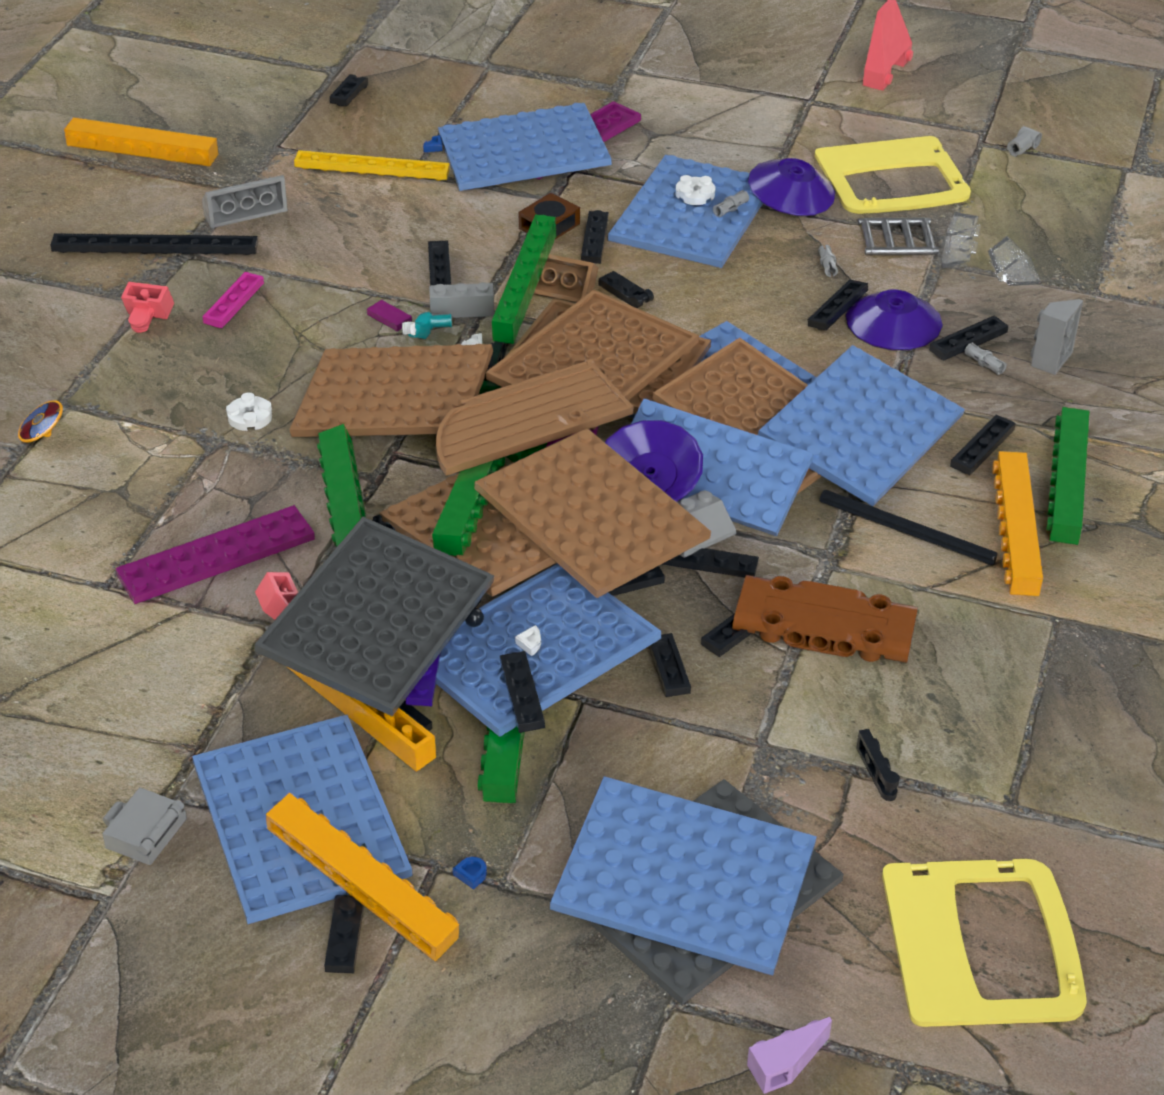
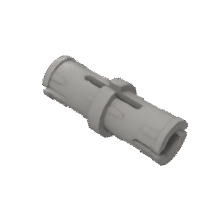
[713,190,749,217]
[818,245,838,277]
[965,343,1007,375]

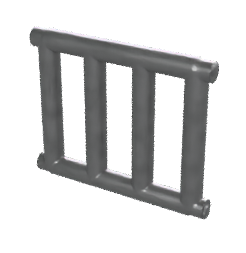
[858,217,939,255]

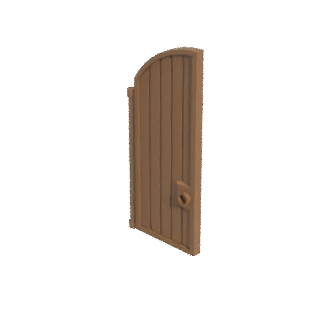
[436,358,634,476]

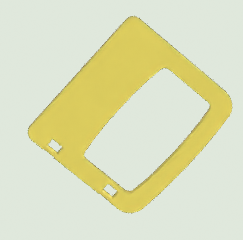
[815,136,971,214]
[882,859,1087,1027]

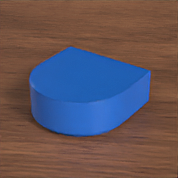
[453,857,487,890]

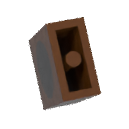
[518,193,581,240]

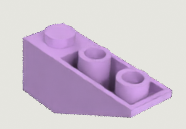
[747,1017,832,1094]

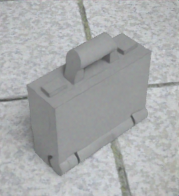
[102,787,187,865]

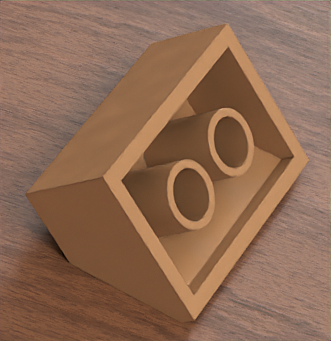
[534,254,599,303]

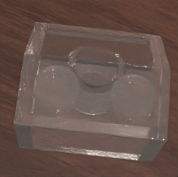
[941,212,981,268]
[988,236,1041,286]

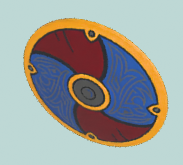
[18,400,63,443]

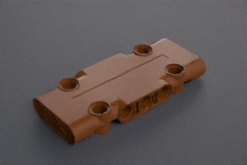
[732,575,918,663]

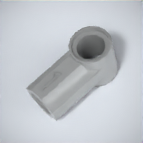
[1007,126,1042,157]

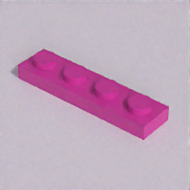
[202,272,264,328]

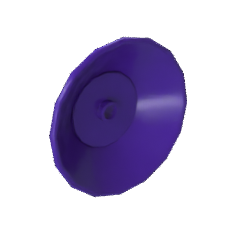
[748,158,835,216]
[846,289,943,350]
[605,420,703,502]

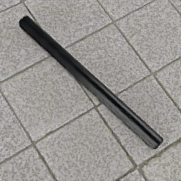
[820,490,998,565]

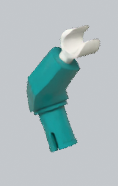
[402,312,452,339]

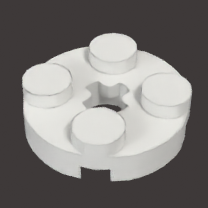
[676,175,715,205]
[226,393,272,431]

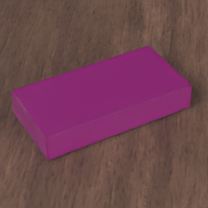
[367,300,412,331]

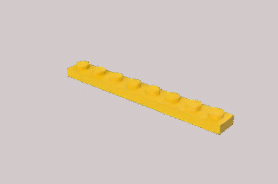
[294,150,450,181]

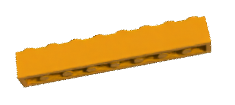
[64,117,219,166]
[992,451,1043,596]
[286,666,436,772]
[266,792,459,962]

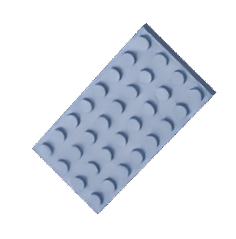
[631,399,814,536]

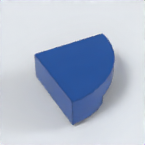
[423,135,443,152]

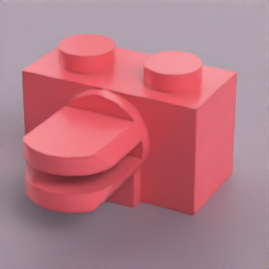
[121,282,174,333]

